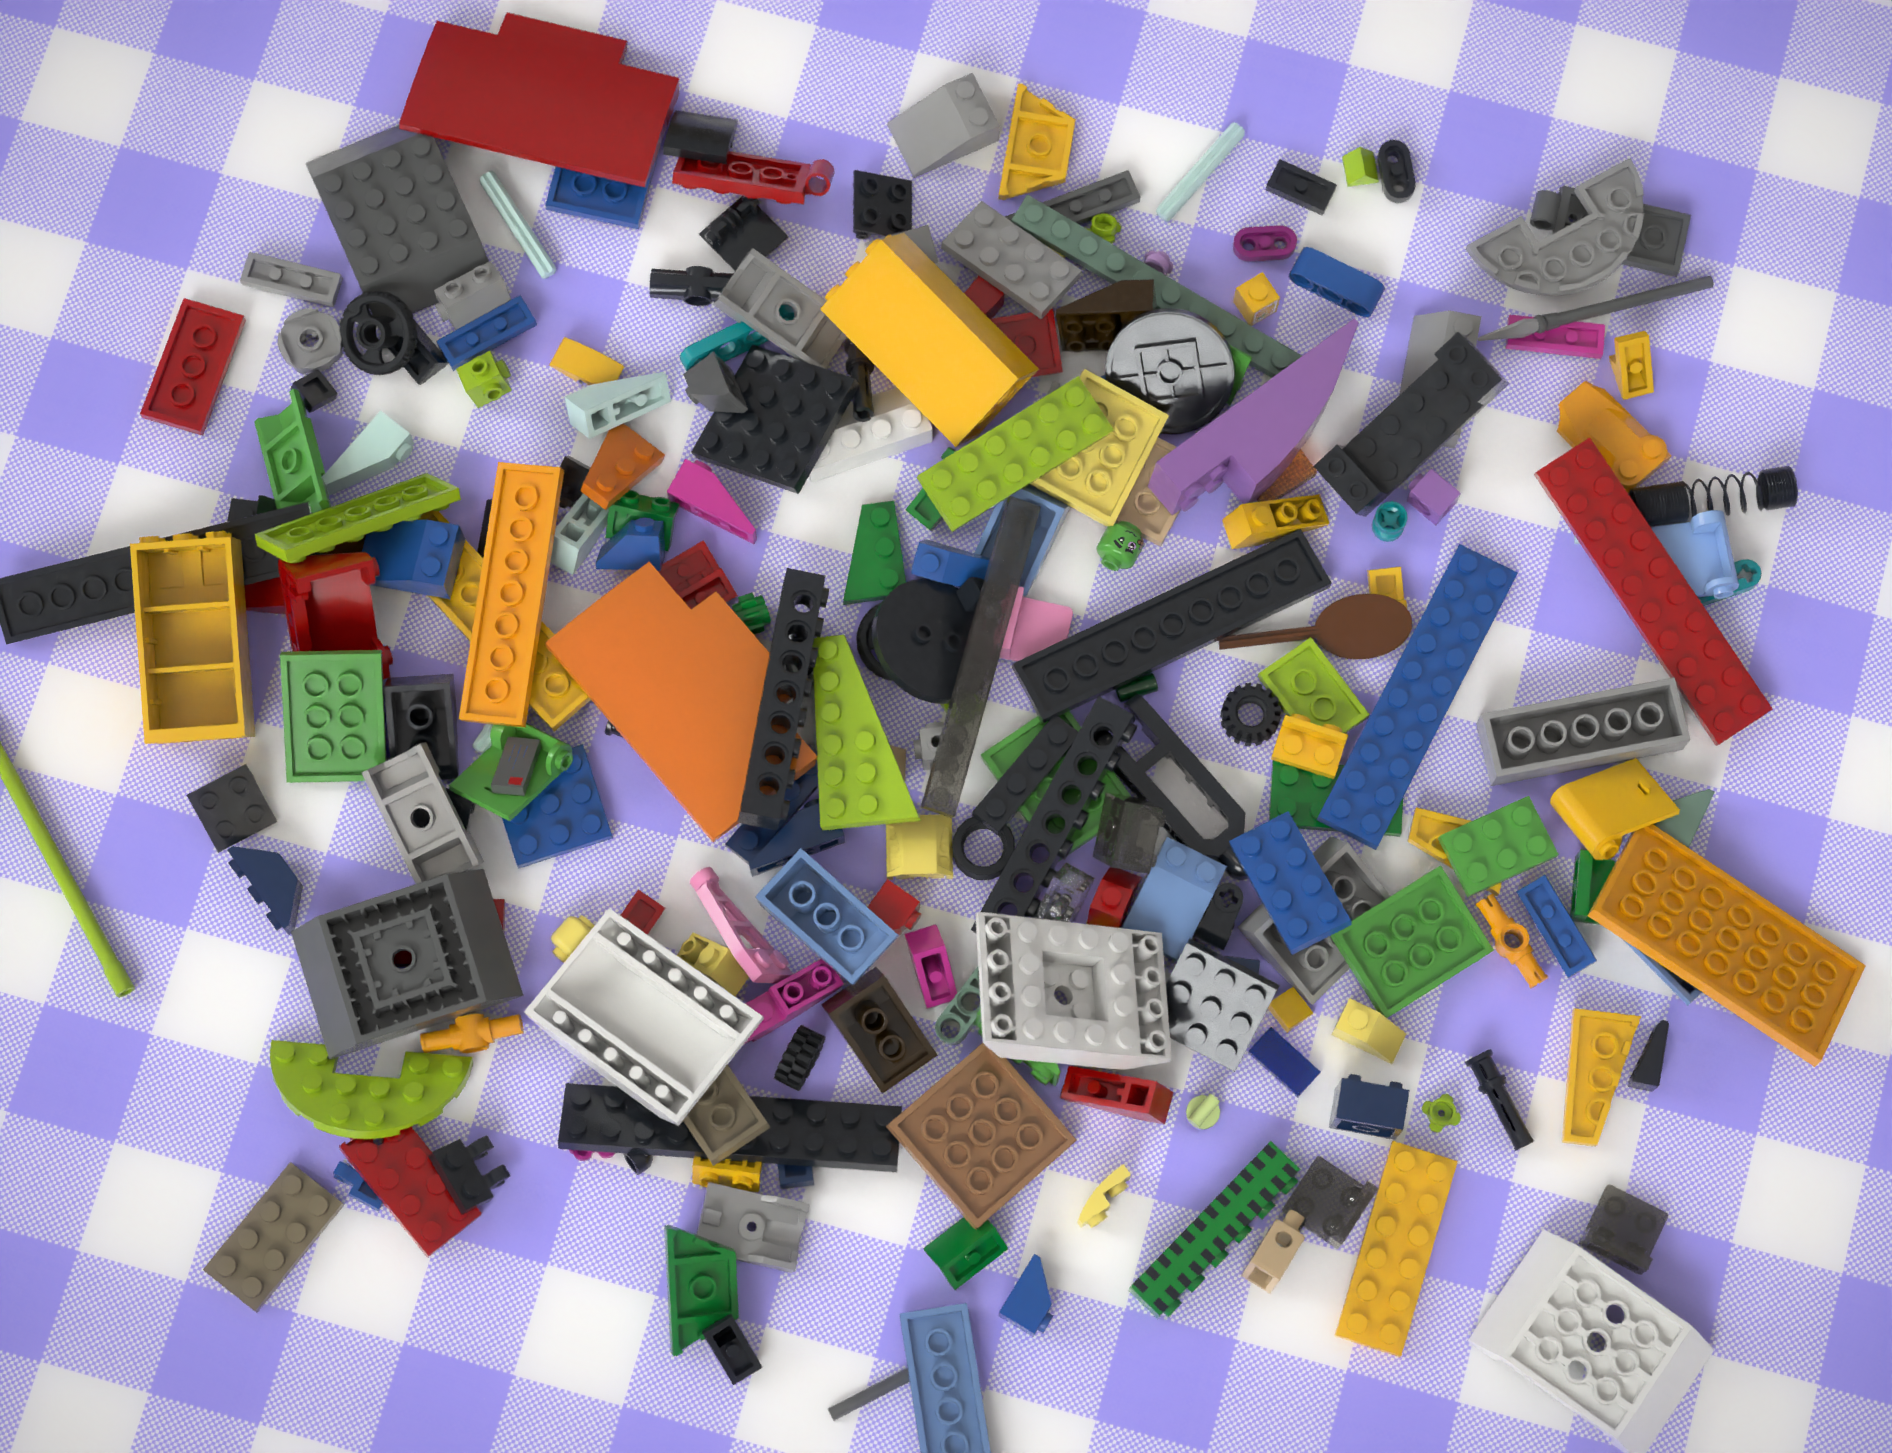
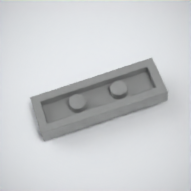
[240,252,343,307]

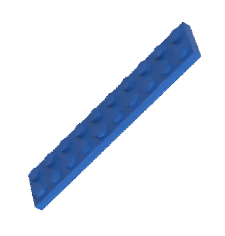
[1317,544,1518,850]

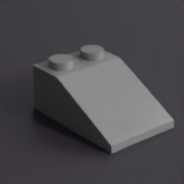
[887,73,1000,178]

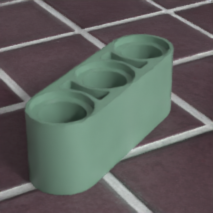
[935,967,981,1046]

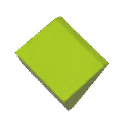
[1342,147,1379,187]

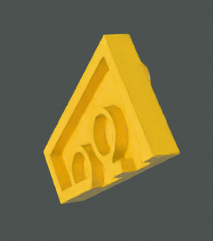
[1407,807,1502,896]

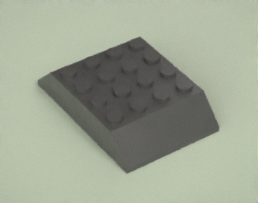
[305,125,489,320]

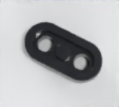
[1377,140,1416,203]

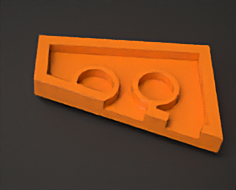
[580,423,665,510]

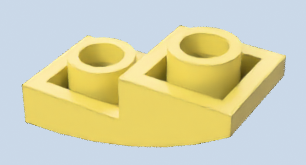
[1077,1164,1131,1228]

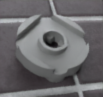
[277,308,343,374]

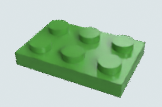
[1438,796,1559,898]

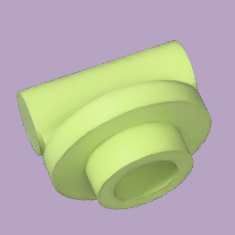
[1186,1093,1220,1129]

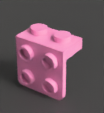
[992,585,1073,662]

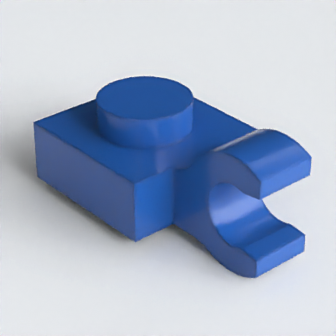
[333,1161,383,1212]

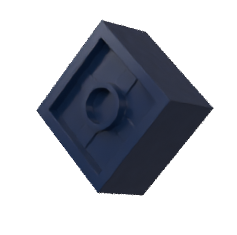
[1329,1074,1409,1140]

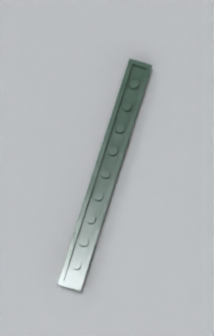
[1011,194,1302,378]

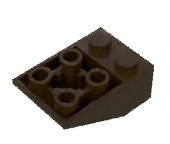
[1056,279,1157,352]

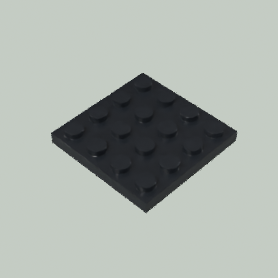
[691,344,860,494]

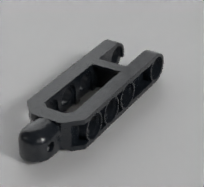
[1095,694,1248,880]

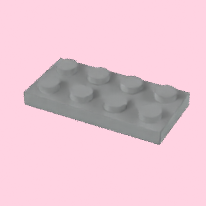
[941,201,1082,319]

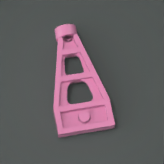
[690,867,793,983]

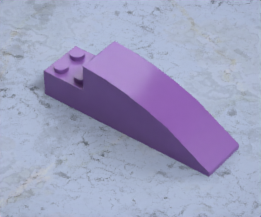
[1148,318,1358,515]

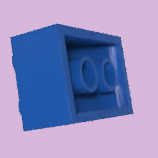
[362,520,465,599]

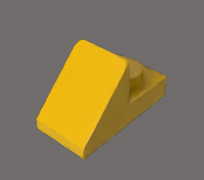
[1609,330,1654,400]

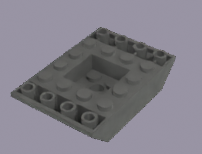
[291,869,524,1060]

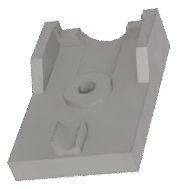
[696,1182,810,1273]

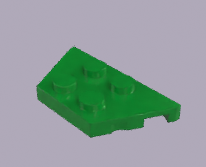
[664,1225,739,1356]

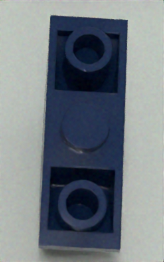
[227,846,303,935]

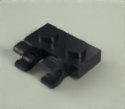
[429,1136,511,1215]

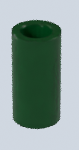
[1115,672,1158,703]

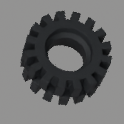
[1220,683,1281,746]
[774,1025,826,1091]

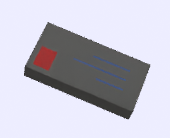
[491,737,542,796]

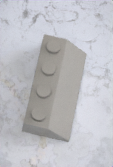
[1399,310,1481,448]

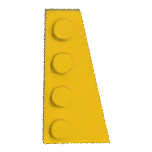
[1562,1008,1641,1147]

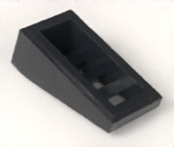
[1627,1020,1669,1092]

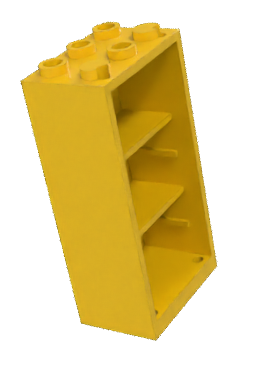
[820,233,1039,447]
[130,531,255,744]

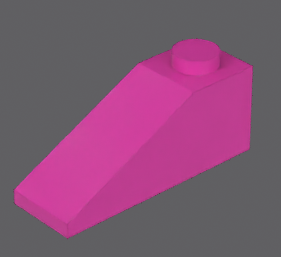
[667,459,757,544]

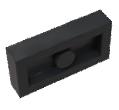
[1265,159,1337,216]

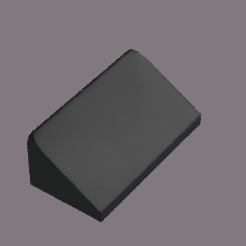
[380,322,448,385]

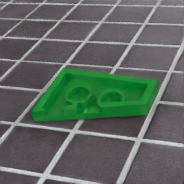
[843,500,906,605]

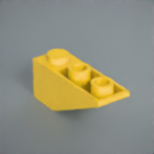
[1222,494,1330,549]

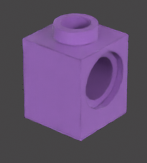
[1407,468,1461,526]

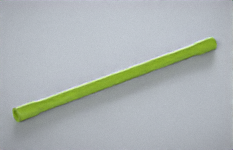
[0,742,135,998]

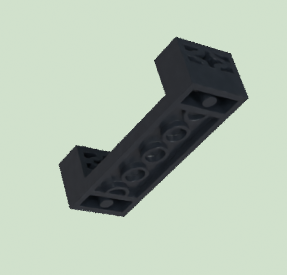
[1313,332,1510,517]

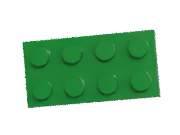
[1269,760,1403,837]

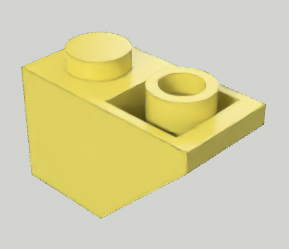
[677,932,749,997]

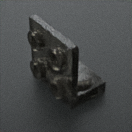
[1282,1156,1379,1250]
[1579,1184,1668,1275]

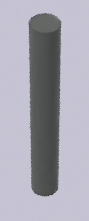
[828,1368,909,1421]

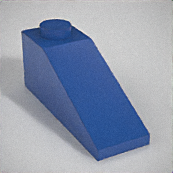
[910,539,1018,596]

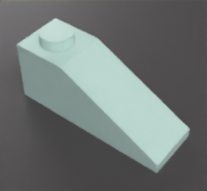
[564,372,671,439]
[322,410,414,496]
[550,494,609,575]

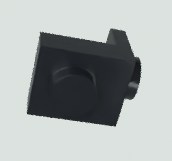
[559,455,591,509]

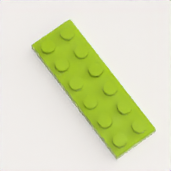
[916,376,1114,532]
[255,473,461,563]

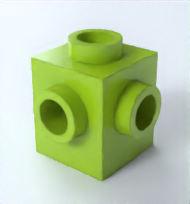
[456,351,512,408]

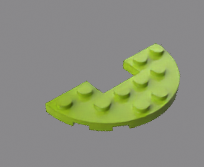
[270,1040,473,1139]

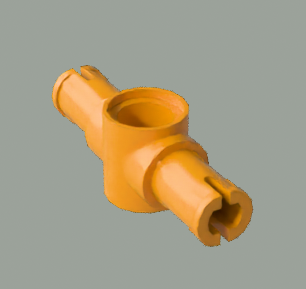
[1475,893,1549,989]
[420,1014,524,1053]

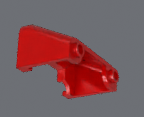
[278,552,393,679]

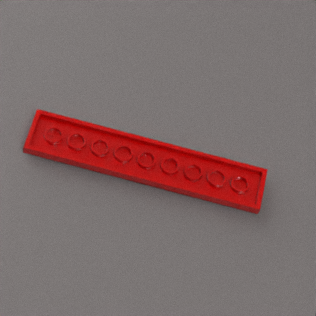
[1534,437,1773,746]

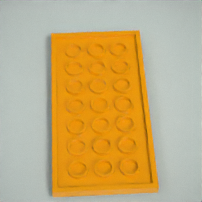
[1588,824,1866,1067]

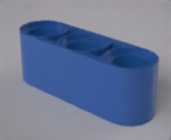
[1288,247,1385,318]

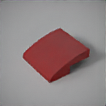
[658,540,738,609]

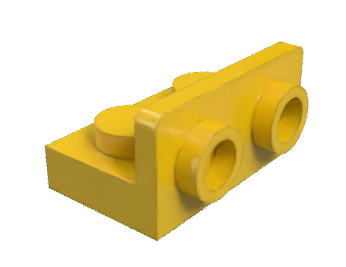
[1271,714,1348,779]
[692,1157,763,1192]

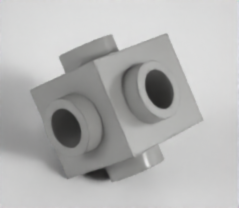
[913,722,961,772]

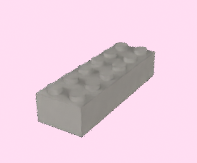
[1476,677,1690,786]

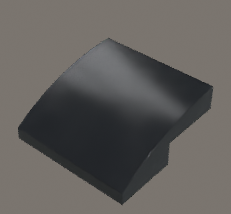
[663,110,738,164]

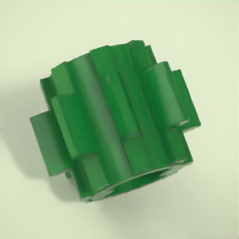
[731,592,771,634]

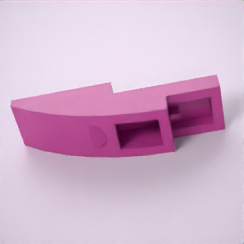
[743,959,844,1045]

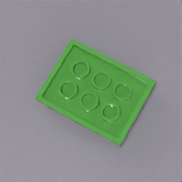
[280,650,387,783]
[981,711,1138,862]
[1330,865,1494,1018]

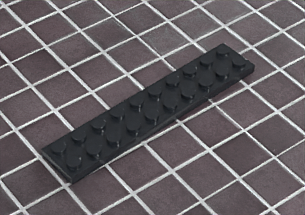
[0,501,323,644]
[1012,529,1332,724]
[558,1083,902,1172]

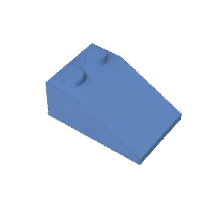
[975,484,1070,597]
[1122,837,1227,962]

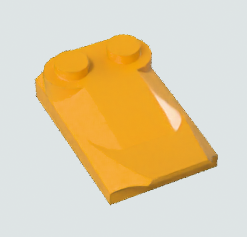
[1557,381,1672,495]

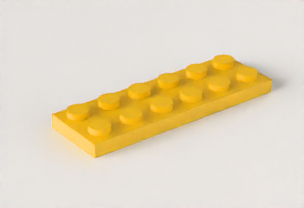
[1334,1141,1458,1357]

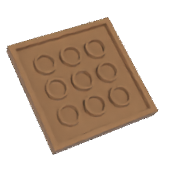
[886,1043,1077,1229]

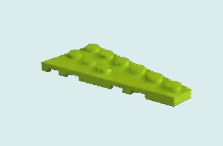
[812,635,921,830]

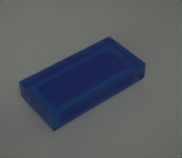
[1248,1027,1321,1098]

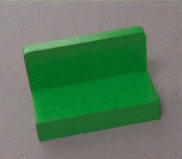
[1570,849,1615,925]
[924,1217,1009,1290]

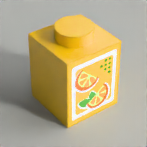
[1233,272,1280,326]

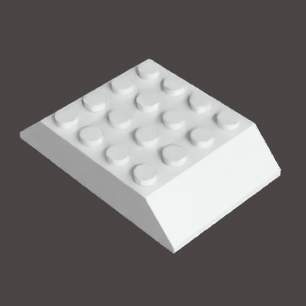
[524,908,764,1125]

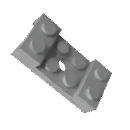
[713,248,847,369]
[361,742,484,884]

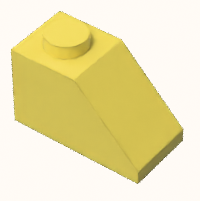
[1331,998,1406,1064]

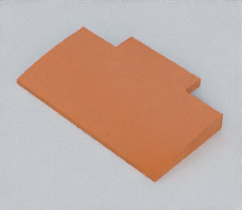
[545,562,818,842]

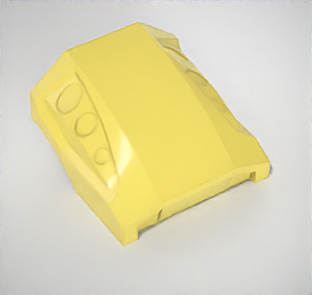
[886,815,953,880]

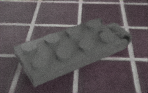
[1530,186,1691,277]

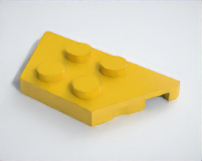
[998,83,1076,200]

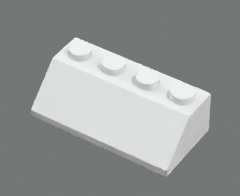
[809,388,933,483]

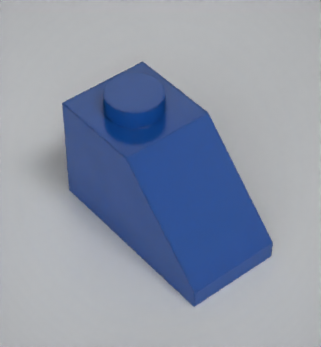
[595,518,665,571]
[998,1254,1054,1337]

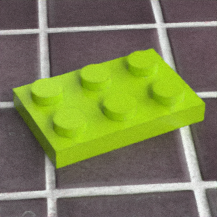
[1257,637,1370,734]

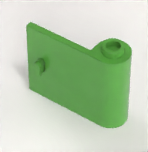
[449,723,573,821]

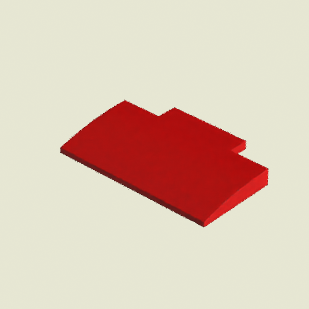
[399,12,680,188]

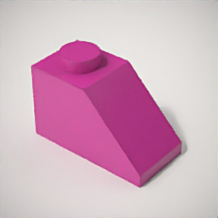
[904,924,957,1008]

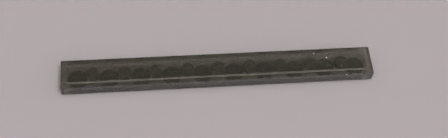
[921,496,1041,818]

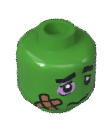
[1096,521,1144,571]

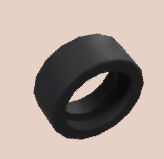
[953,817,1015,880]

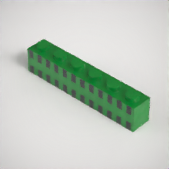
[1128,1141,1300,1319]

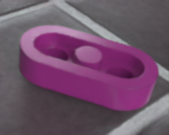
[1233,225,1297,262]

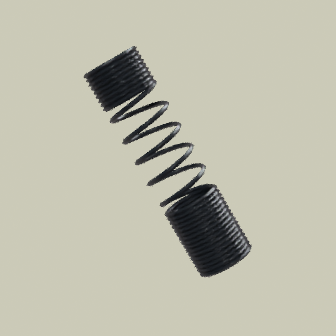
[1629,466,1798,527]

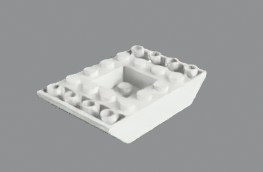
[975,912,1172,1070]

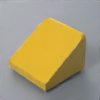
[1268,987,1313,1033]

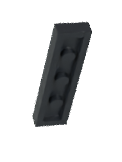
[972,716,1078,835]

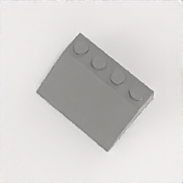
[1237,836,1391,1005]

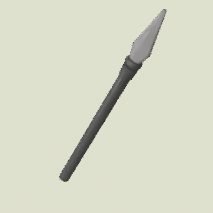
[1477,275,1714,341]

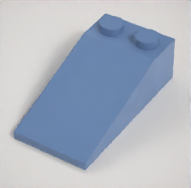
[755,848,899,985]

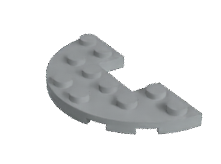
[1465,158,1644,296]

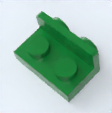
[605,490,679,552]

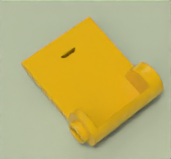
[1550,758,1680,860]

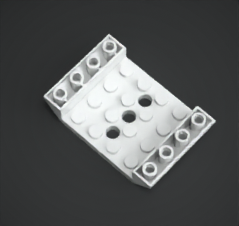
[1467,1229,1714,1453]

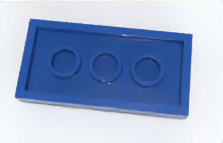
[1229,811,1352,955]

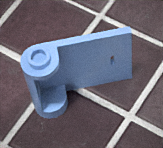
[1651,510,1739,599]

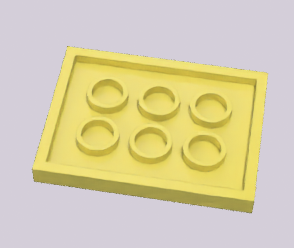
[1030,369,1169,527]

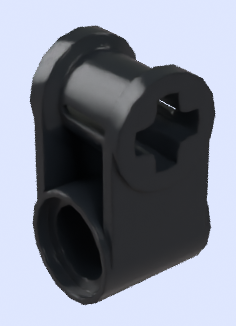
[1193,883,1243,951]

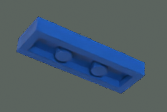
[436,295,537,371]
[1516,875,1597,978]

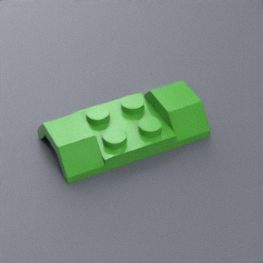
[254,389,332,514]

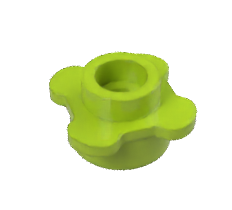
[1087,213,1121,243]
[1422,1094,1461,1133]

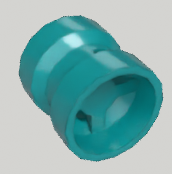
[1372,501,1408,542]

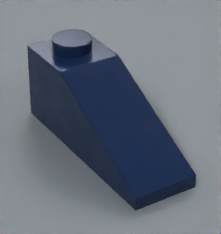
[748,798,845,877]

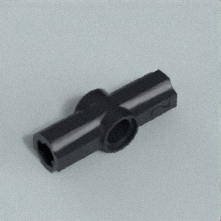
[649,266,734,306]

